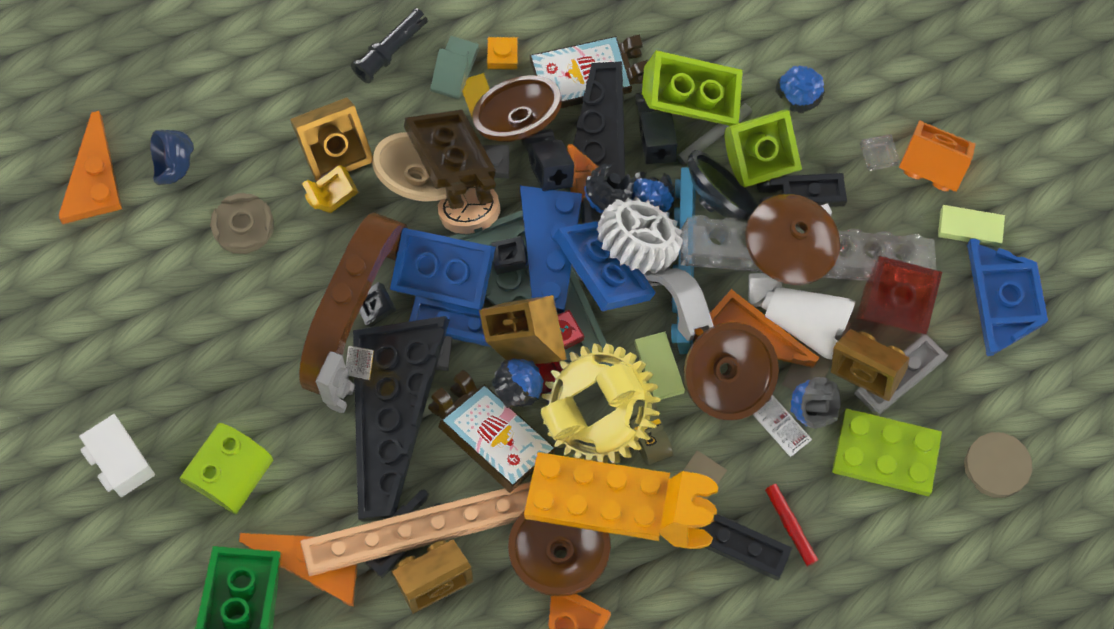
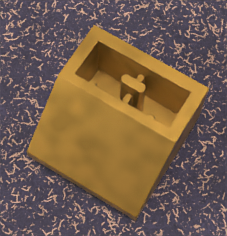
[479,295,567,364]

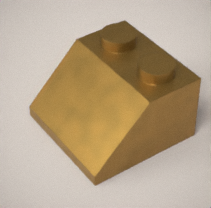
[290,97,373,182]
[831,329,910,401]
[392,539,473,614]

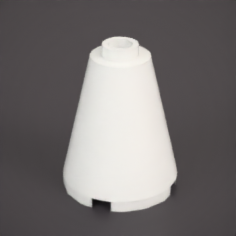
[761,287,856,360]

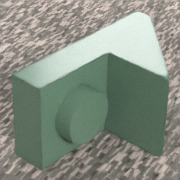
[430,36,479,100]

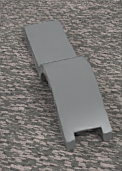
[644,267,714,341]

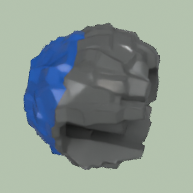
[790,377,841,429]

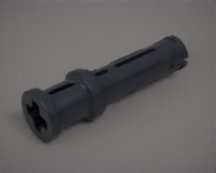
[351,8,428,84]

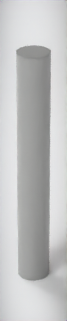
[677,103,752,165]

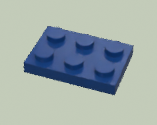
[554,221,656,311]
[390,228,496,310]

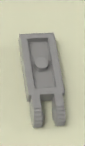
[316,351,355,413]

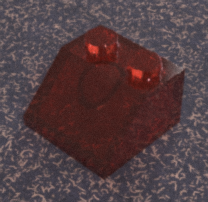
[856,256,943,335]

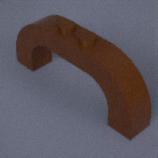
[299,213,408,395]

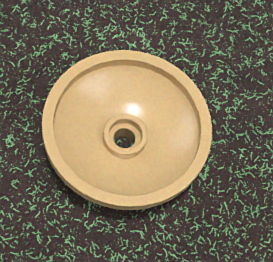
[372,132,447,202]

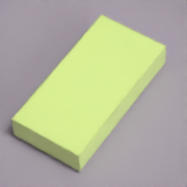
[938,205,1005,247]
[634,331,685,400]

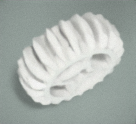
[597,197,683,274]

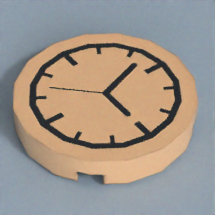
[438,186,501,234]

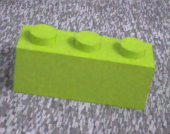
[642,50,743,126]

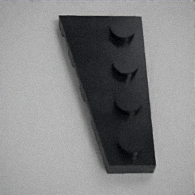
[573,61,626,181]

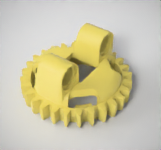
[540,344,661,464]

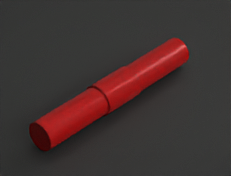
[765,484,819,567]

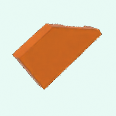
[568,144,598,202]

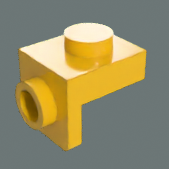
[302,165,359,213]

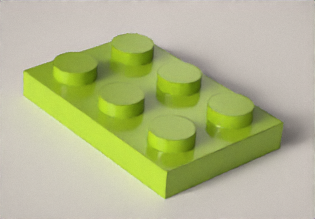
[832,408,942,497]

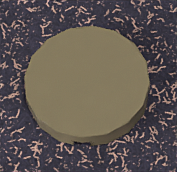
[210,193,274,254]
[964,432,1032,498]

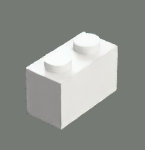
[79,414,155,497]

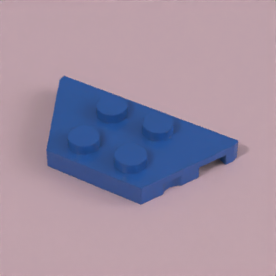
[967,239,1048,356]

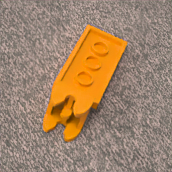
[524,452,718,549]

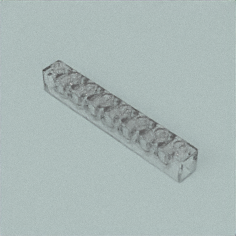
[680,215,937,286]

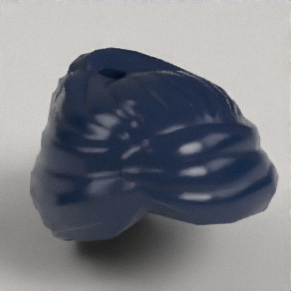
[150,130,194,185]

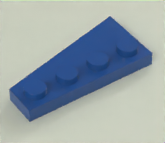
[520,185,582,313]

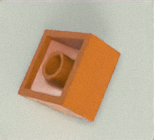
[899,120,976,192]

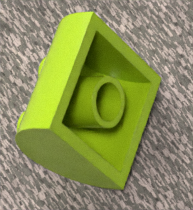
[724,109,802,187]
[179,423,274,515]

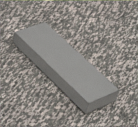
[855,333,948,416]

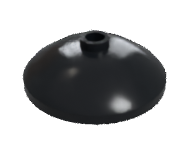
[688,150,758,223]

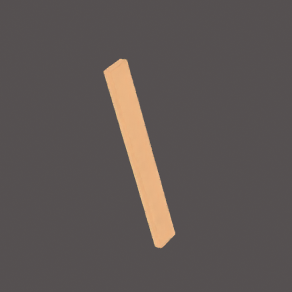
[301,482,531,576]

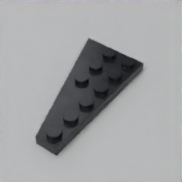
[353,316,449,522]

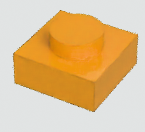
[487,37,518,69]

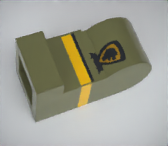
[629,400,673,465]

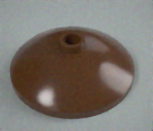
[472,75,562,142]
[745,194,840,285]
[684,322,779,420]
[508,512,611,596]

